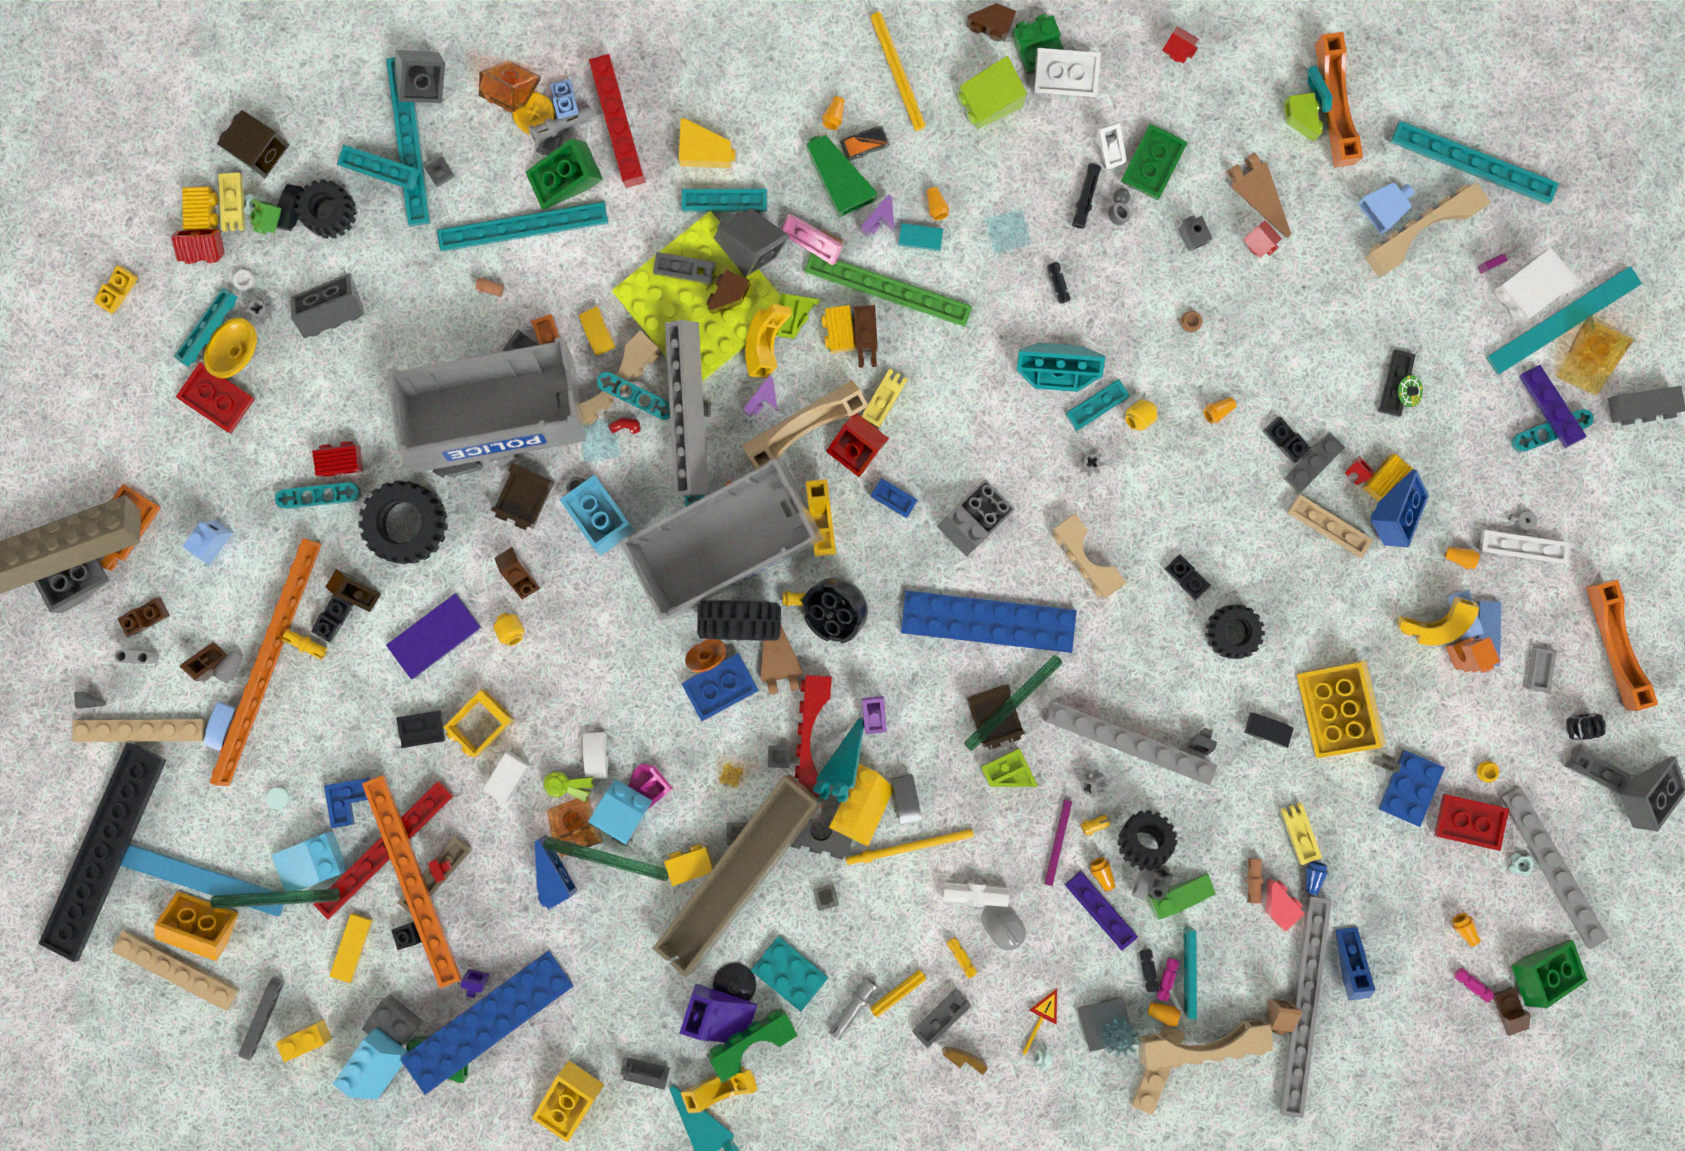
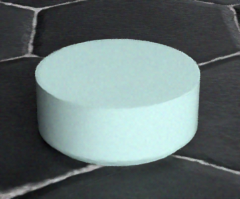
[266,787,290,809]

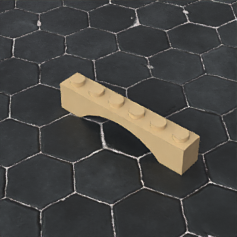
[1365,182,1491,278]
[563,330,661,427]
[741,380,868,470]
[1138,1019,1273,1071]

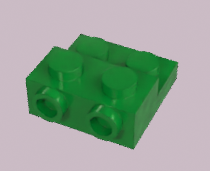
[1012,14,1064,74]

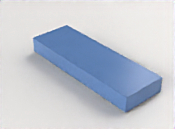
[1476,601,1501,666]

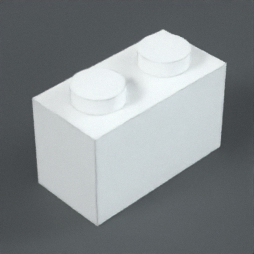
[482,752,531,804]

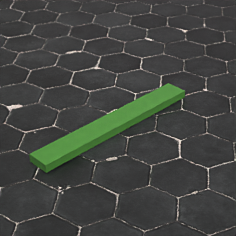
[804,252,972,327]

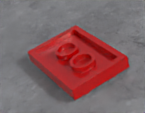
[176,362,255,434]
[1434,794,1509,851]

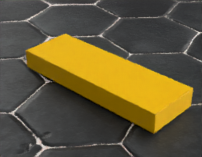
[329,913,373,983]

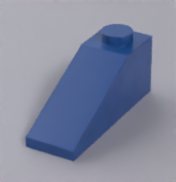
[1335,927,1376,1001]

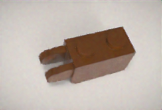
[854,305,878,368]

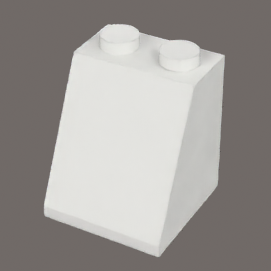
[1494,248,1578,322]

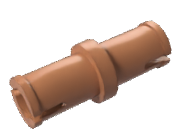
[1246,858,1264,903]

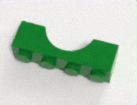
[706,1008,798,1083]

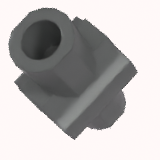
[1148,865,1173,900]

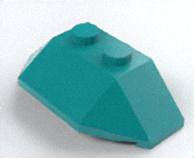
[1016,343,1106,392]

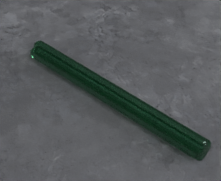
[964,655,1063,751]
[543,837,669,881]
[210,888,340,909]

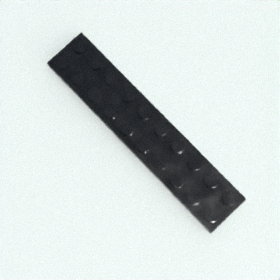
[38,743,167,962]

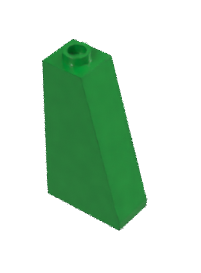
[806,135,878,218]

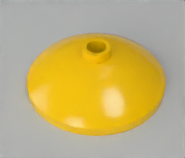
[204,318,257,378]

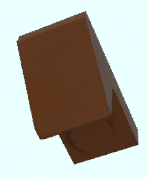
[1494,987,1531,1036]

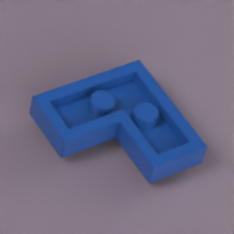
[324,778,370,828]

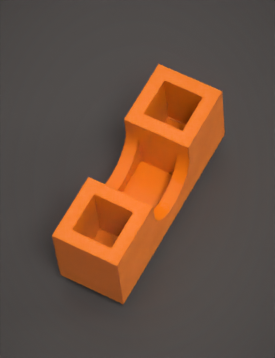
[1445,637,1501,673]

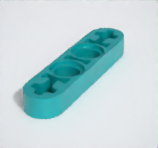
[596,371,670,420]
[1511,409,1594,452]
[275,482,361,509]

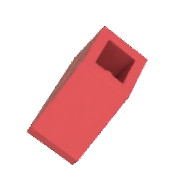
[1266,878,1305,932]

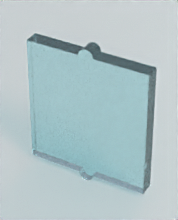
[986,210,1031,253]
[581,420,619,462]

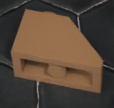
[1266,999,1302,1035]

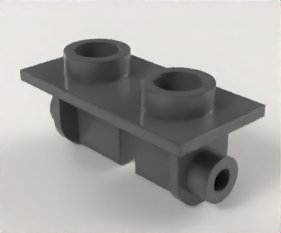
[622,1058,670,1090]

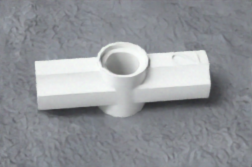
[942,882,1009,907]

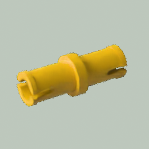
[282,628,328,660]

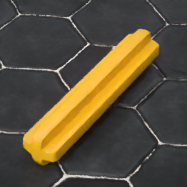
[870,970,926,1017]

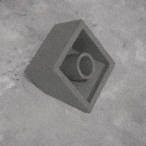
[395,50,445,103]
[362,994,423,1047]

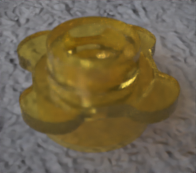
[719,763,743,788]

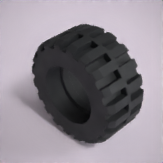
[358,480,448,564]
[697,600,781,641]

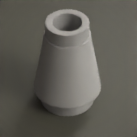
[213,651,243,684]

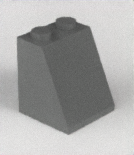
[714,208,789,277]

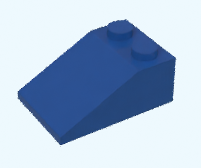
[1371,469,1429,548]
[534,835,578,910]

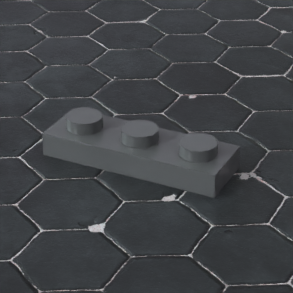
[1284,432,1345,493]

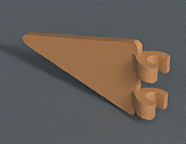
[1226,152,1291,237]
[761,625,803,695]

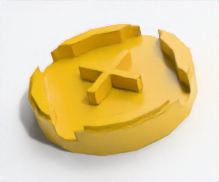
[512,92,556,135]

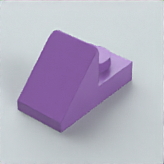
[860,194,894,237]
[743,376,778,417]
[862,696,887,734]

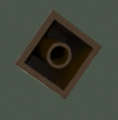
[217,110,290,179]

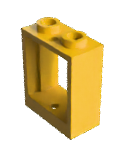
[443,689,515,758]

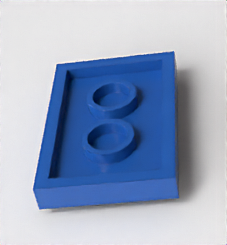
[681,653,759,722]
[1378,750,1445,827]

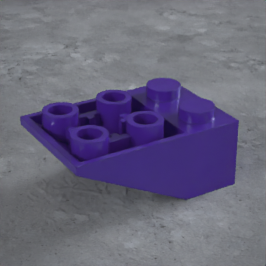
[679,984,758,1043]

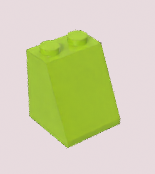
[957,56,1027,130]

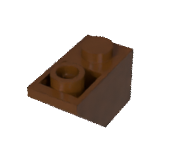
[966,3,1016,42]
[706,269,751,314]
[494,547,540,599]

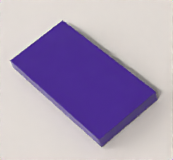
[386,593,482,680]

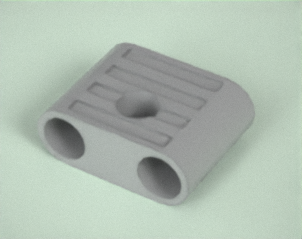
[114,649,159,664]

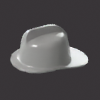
[981,905,1026,950]

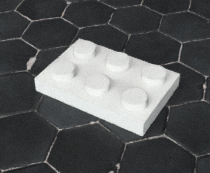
[1033,48,1101,98]

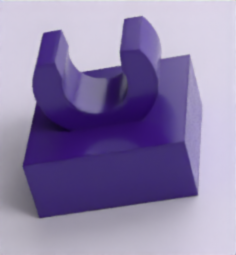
[460,969,489,998]

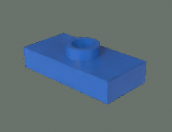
[870,478,918,519]

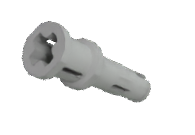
[528,105,594,145]
[829,977,880,1040]

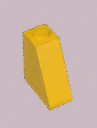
[679,118,736,168]

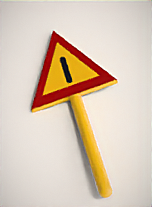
[1022,988,1057,1055]

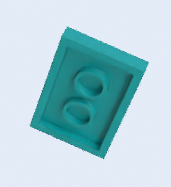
[751,936,829,1012]

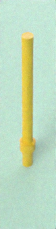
[845,829,974,865]

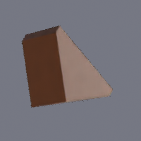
[180,642,227,681]

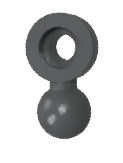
[1108,188,1130,226]

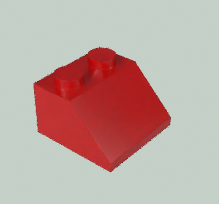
[826,413,889,478]

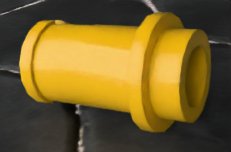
[782,590,806,607]
[1081,814,1110,836]

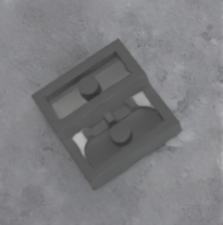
[1078,996,1135,1052]

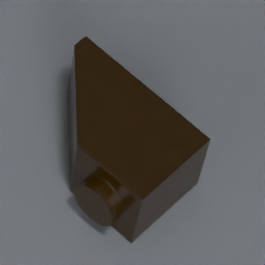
[325,569,381,612]

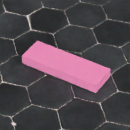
[782,214,843,265]

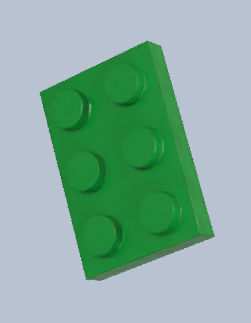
[1120,124,1188,201]

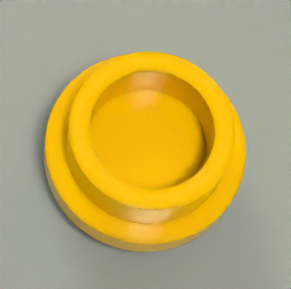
[1476,761,1499,783]

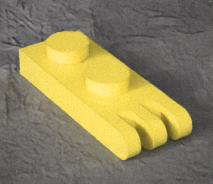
[218,173,245,232]
[861,368,908,428]
[1280,802,1322,865]

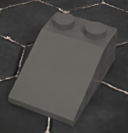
[34,558,109,613]
[1620,756,1685,832]

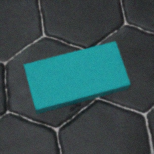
[1307,65,1333,113]
[898,223,943,251]

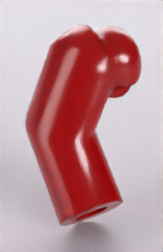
[608,417,641,434]

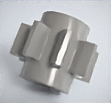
[245,296,275,324]
[1076,449,1105,477]
[1080,770,1108,798]

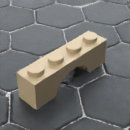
[1052,513,1127,599]

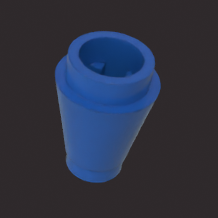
[1305,861,1328,895]

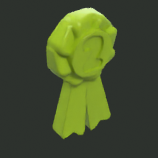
[543,771,594,802]

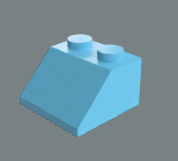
[588,779,652,844]

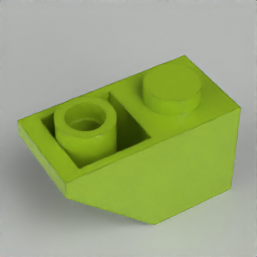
[1284,92,1323,141]

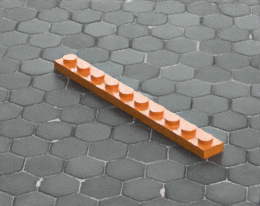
[362,775,462,989]

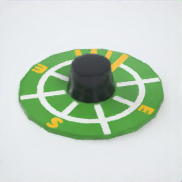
[1398,375,1423,407]

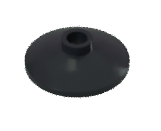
[713,963,756,1001]

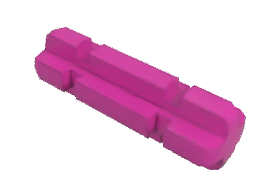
[1156,958,1180,1001]
[1454,968,1494,1003]

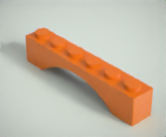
[1315,32,1363,168]
[1586,579,1659,711]

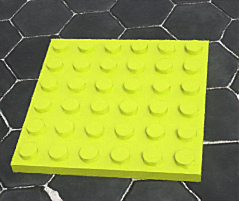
[611,211,781,382]

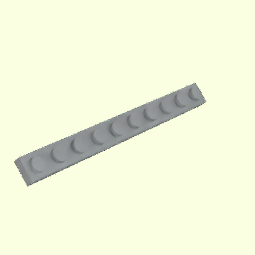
[1279,896,1332,1118]

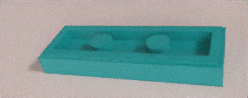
[1065,379,1130,432]

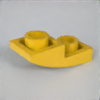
[94,265,139,314]
[579,306,616,356]

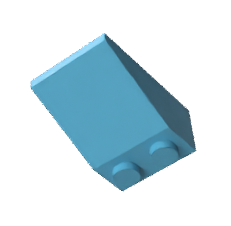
[559,474,635,556]
[271,831,348,895]

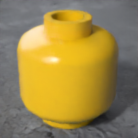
[1125,399,1157,431]
[493,613,525,646]

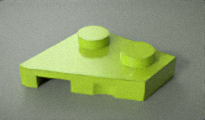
[776,292,820,339]
[980,748,1038,787]

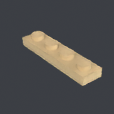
[1287,495,1373,558]
[1131,1024,1185,1115]

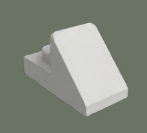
[1095,122,1127,170]

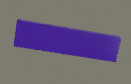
[1064,871,1138,951]

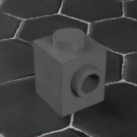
[1179,215,1212,252]

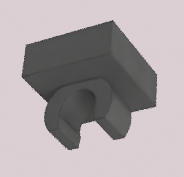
[425,157,455,187]
[1188,728,1217,755]

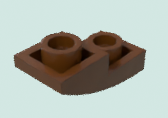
[117,597,170,637]

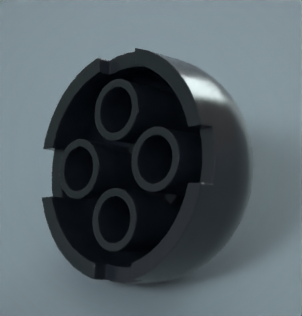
[802,577,868,644]

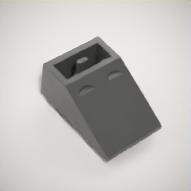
[937,479,1015,557]

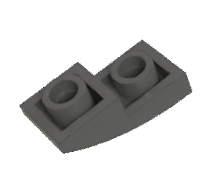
[891,774,922,824]

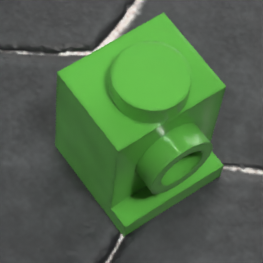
[250,198,281,234]

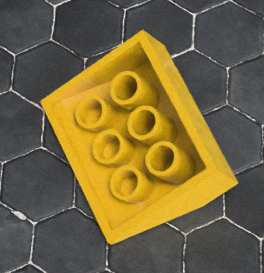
[1297,660,1386,758]

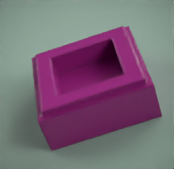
[1478,254,1508,274]

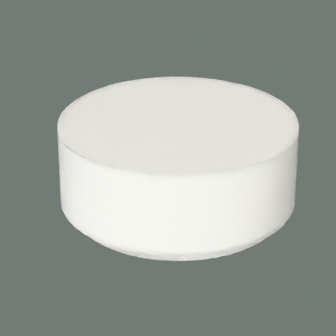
[233,269,256,292]

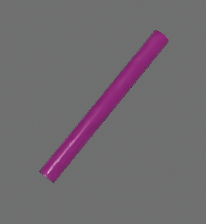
[1044,799,1072,886]

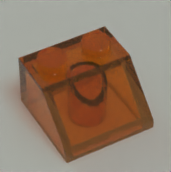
[478,60,541,112]
[547,796,603,857]

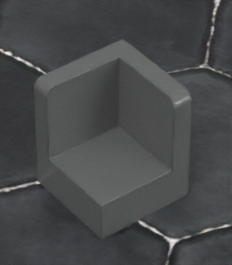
[503,329,538,351]

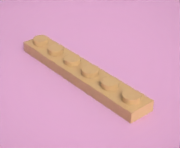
[72,719,205,742]
[112,930,239,1011]

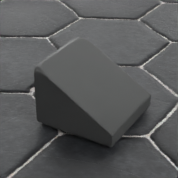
[74,691,106,709]

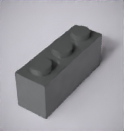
[1608,386,1685,426]

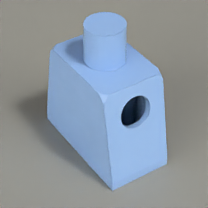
[1358,183,1414,235]
[183,520,234,565]

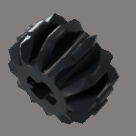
[1566,713,1606,740]

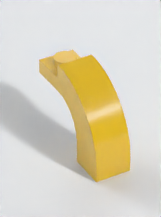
[745,304,792,379]
[806,479,836,557]
[1397,596,1480,645]
[680,1066,758,1113]

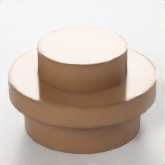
[1180,311,1202,333]

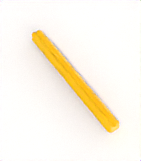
[871,11,926,131]

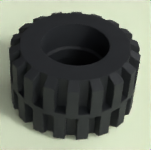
[295,179,357,239]
[1205,605,1265,659]
[1118,810,1178,871]

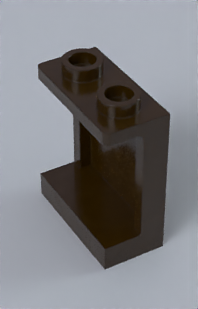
[491,463,554,530]
[966,684,1025,750]

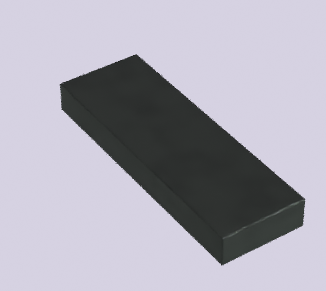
[1378,349,1416,417]

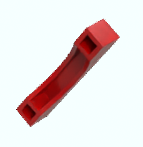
[589,54,646,188]
[795,675,832,808]

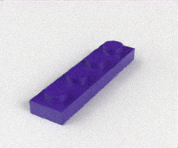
[1519,365,1587,449]

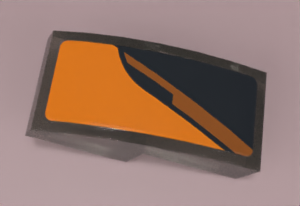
[840,126,890,161]

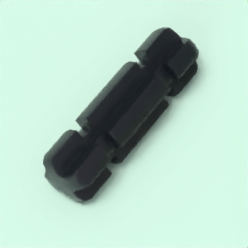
[1047,262,1071,304]
[1139,949,1159,993]

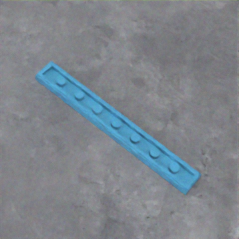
[121,844,287,917]

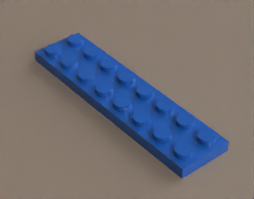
[901,591,1077,653]
[400,950,573,1095]

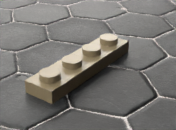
[397,836,473,914]

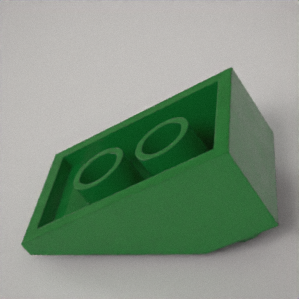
[525,138,603,210]
[1511,940,1588,1008]

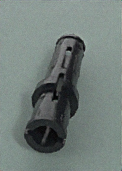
[1072,163,1102,229]

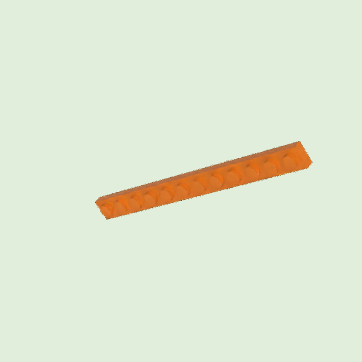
[209,538,322,786]

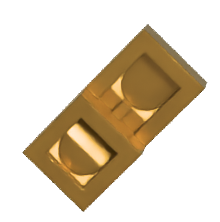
[942,1046,988,1075]

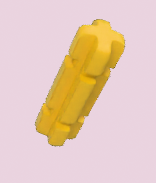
[947,937,977,978]

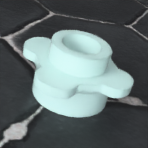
[243,194,267,215]
[1509,853,1533,876]
[1034,1045,1053,1071]

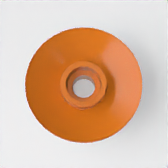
[685,639,726,672]

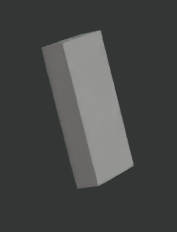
[1526,647,1557,693]

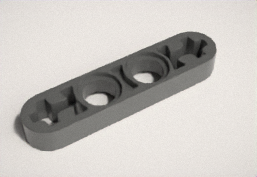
[238,977,284,1061]

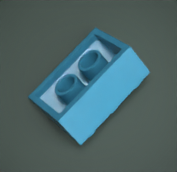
[332,1026,408,1100]

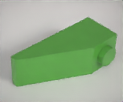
[1147,873,1216,920]

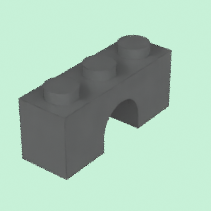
[790,819,852,859]

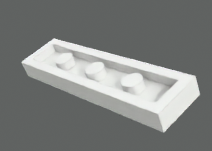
[1479,530,1570,565]

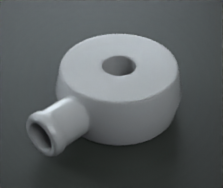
[1509,511,1537,531]

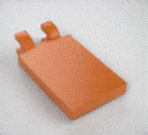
[100,484,161,571]

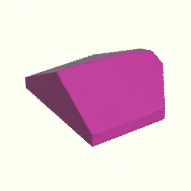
[628,763,673,808]

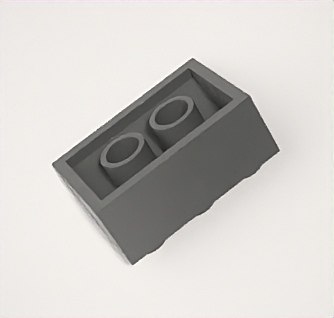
[291,273,364,339]

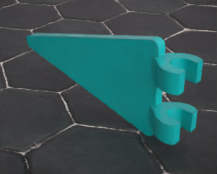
[813,718,864,802]
[670,1085,739,1151]

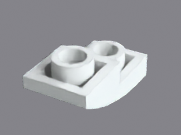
[583,732,608,780]

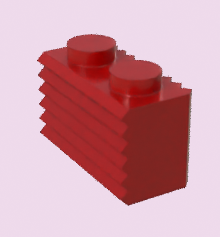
[171,229,225,264]
[312,441,364,477]

